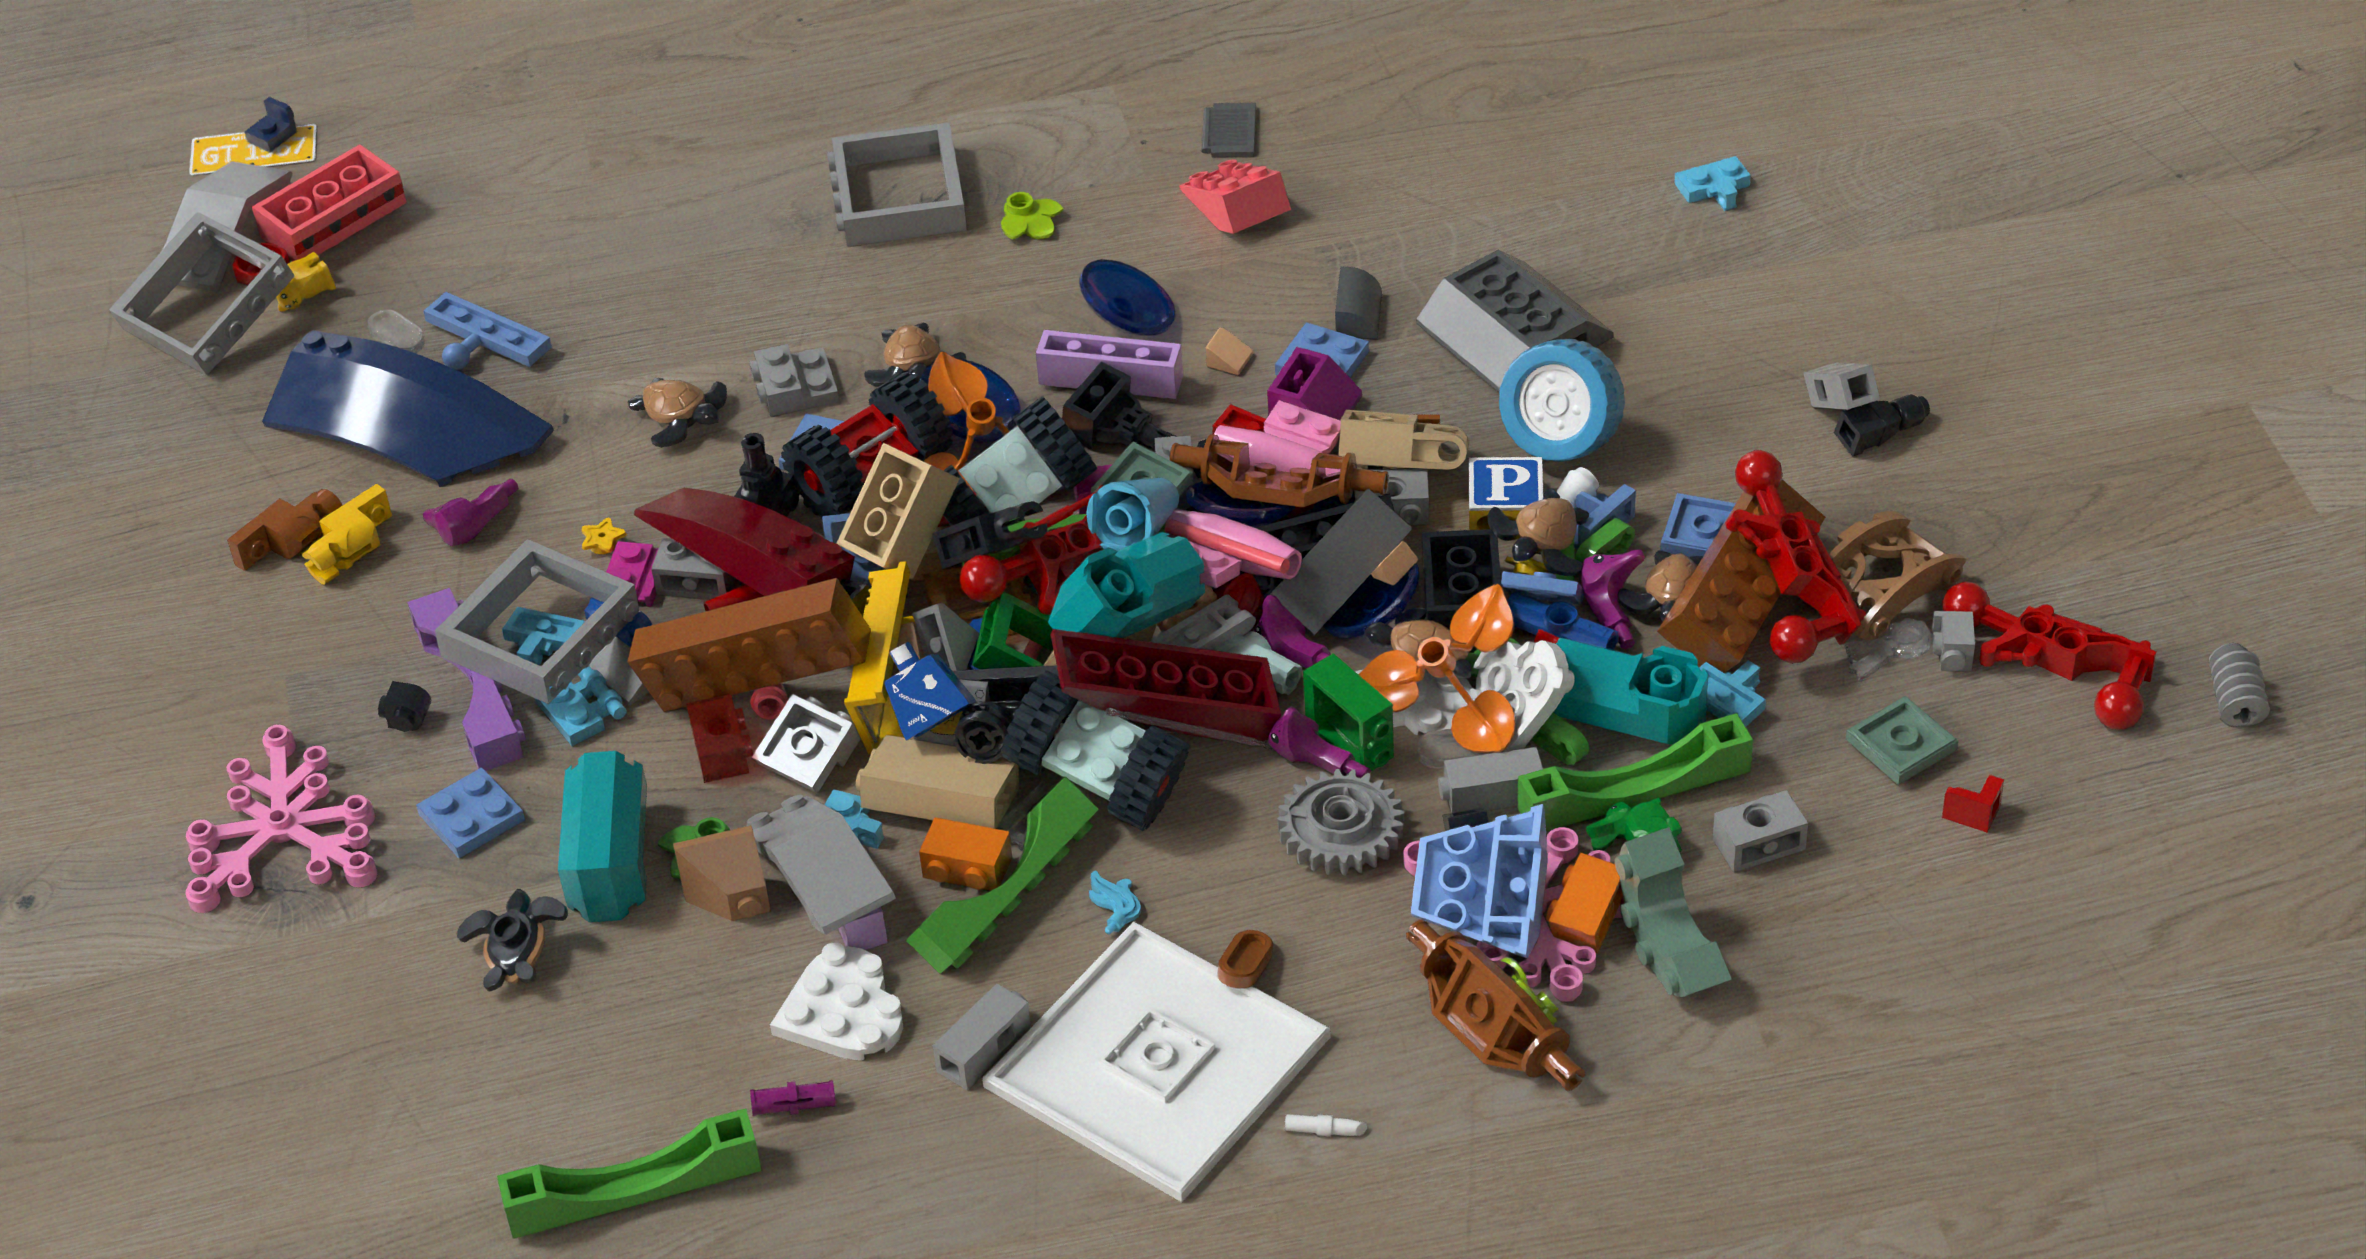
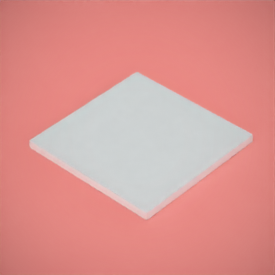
[982,922,1330,1202]

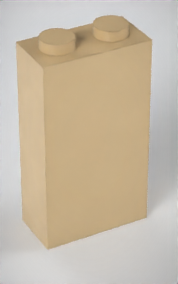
[856,735,1019,829]

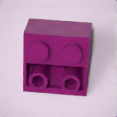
[1267,347,1362,421]

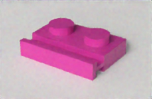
[606,541,658,607]

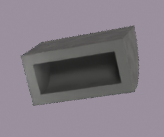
[1335,266,1382,339]

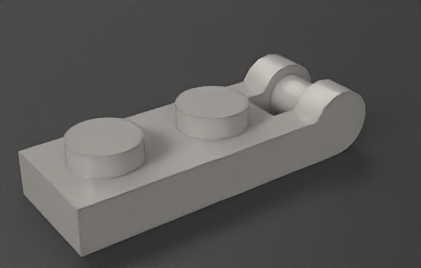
[1151,595,1256,650]

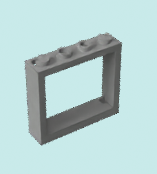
[827,122,967,247]
[109,212,295,375]
[435,539,639,704]

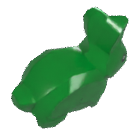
[1586,798,1682,852]

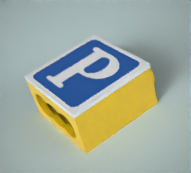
[1469,457,1543,530]

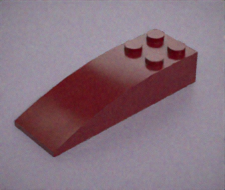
[634,488,855,596]
[1051,629,1281,745]

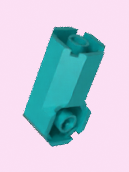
[1048,532,1205,638]
[1553,638,1708,745]
[558,751,647,923]

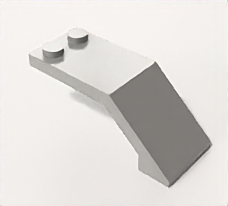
[163,161,293,292]
[744,795,896,935]

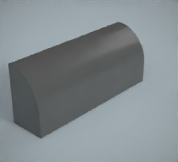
[1270,488,1413,636]

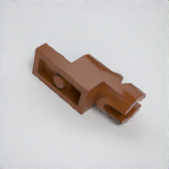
[227,489,343,571]

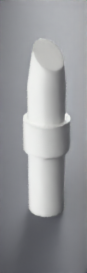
[1285,1114,1367,1137]

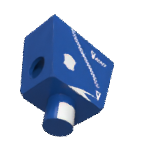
[885,642,976,741]

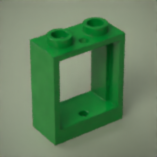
[972,591,1054,669]
[1303,653,1394,771]

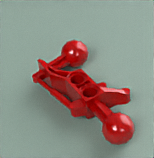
[1725,450,1866,664]
[959,485,1158,615]
[1942,582,2156,730]

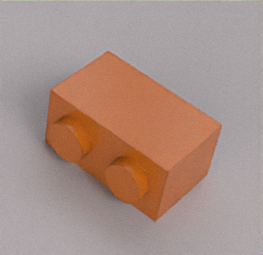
[919,817,1012,891]
[1546,852,1623,954]

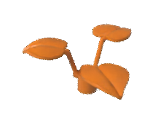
[924,351,1023,490]
[1358,584,1515,753]

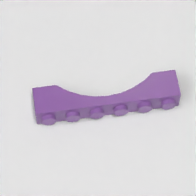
[407,588,526,771]

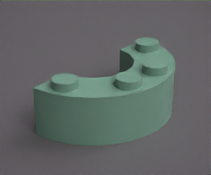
[1615,827,1732,997]

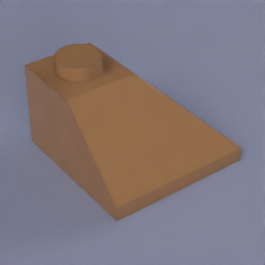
[673,825,771,921]

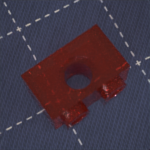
[686,694,753,783]

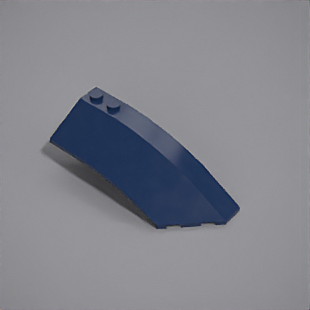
[262,330,554,487]

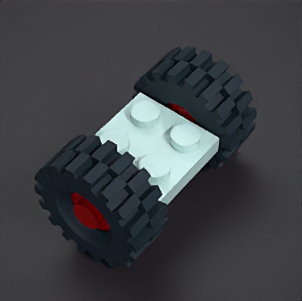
[943,396,1098,526]
[1001,670,1190,831]

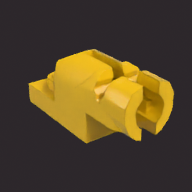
[302,484,392,584]

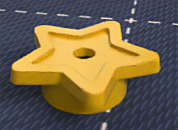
[581,518,627,554]
[1505,557,1548,575]

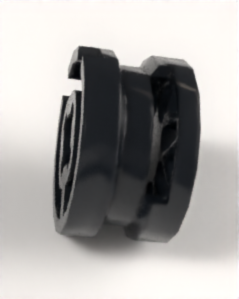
[954,701,1012,764]

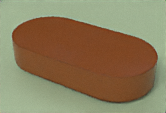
[1217,930,1273,989]

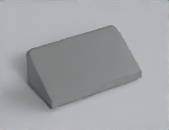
[589,636,649,705]

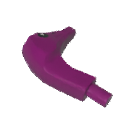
[423,479,518,546]
[1581,549,1645,649]
[1254,595,1331,668]
[1268,707,1371,778]

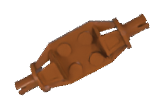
[1170,434,1389,507]
[1406,919,1585,1091]

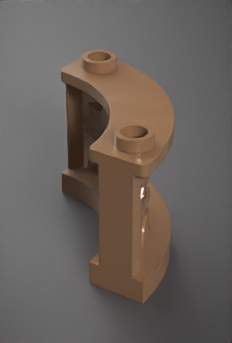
[1829,511,1967,642]

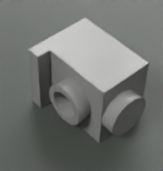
[1931,611,1975,671]

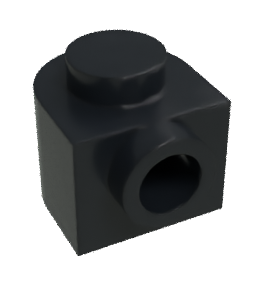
[378,681,432,732]

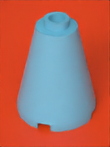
[1086,478,1179,551]

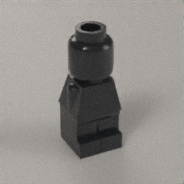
[1834,394,1930,457]

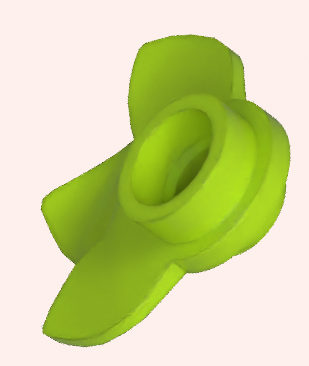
[1001,192,1063,239]
[1501,958,1558,1025]

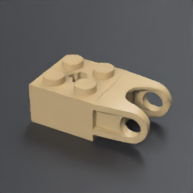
[1339,410,1469,470]

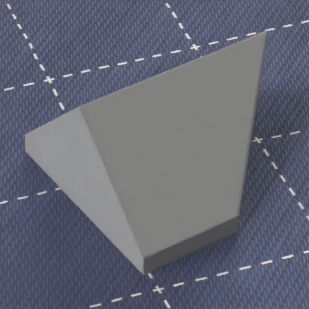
[912,603,979,671]

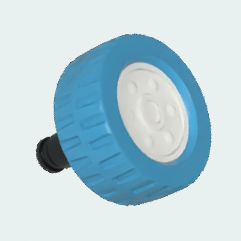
[1499,339,1625,462]

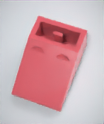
[1179,159,1291,234]

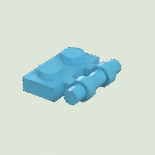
[535,666,626,746]

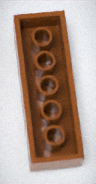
[1657,479,1826,673]
[627,578,871,712]

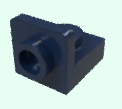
[245,97,297,152]

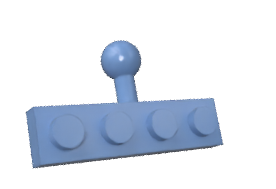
[423,292,552,370]

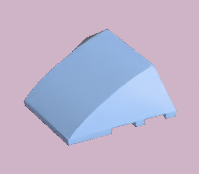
[1411,804,1548,958]

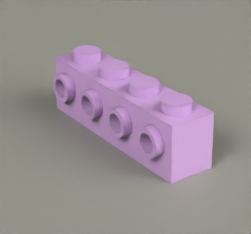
[1036,330,1183,399]

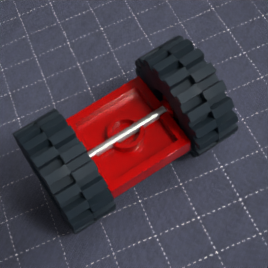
[781,372,953,519]

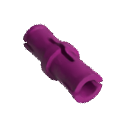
[750,1080,836,1116]

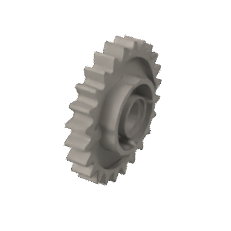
[1277,769,1404,875]

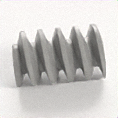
[2209,643,2270,727]

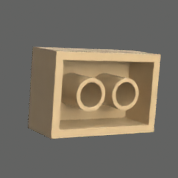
[836,443,960,580]

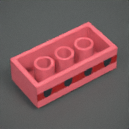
[252,144,407,261]

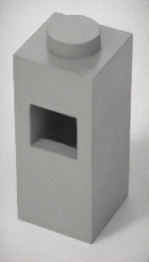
[1804,363,1880,410]
[1438,747,1543,813]
[932,984,1031,1091]

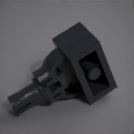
[1062,361,1177,449]
[734,433,799,517]

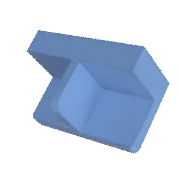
[1574,484,1636,550]

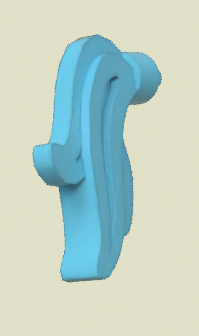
[1089,871,1141,934]

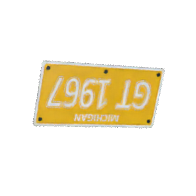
[189,124,316,175]

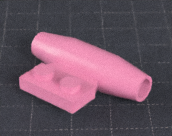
[1214,400,1341,497]
[1165,509,1302,588]

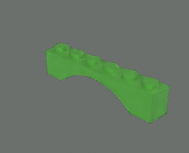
[1518,713,1753,832]
[906,776,1099,974]
[497,1108,762,1239]

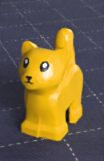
[276,252,337,312]

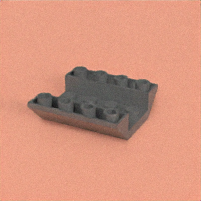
[1416,250,1614,392]

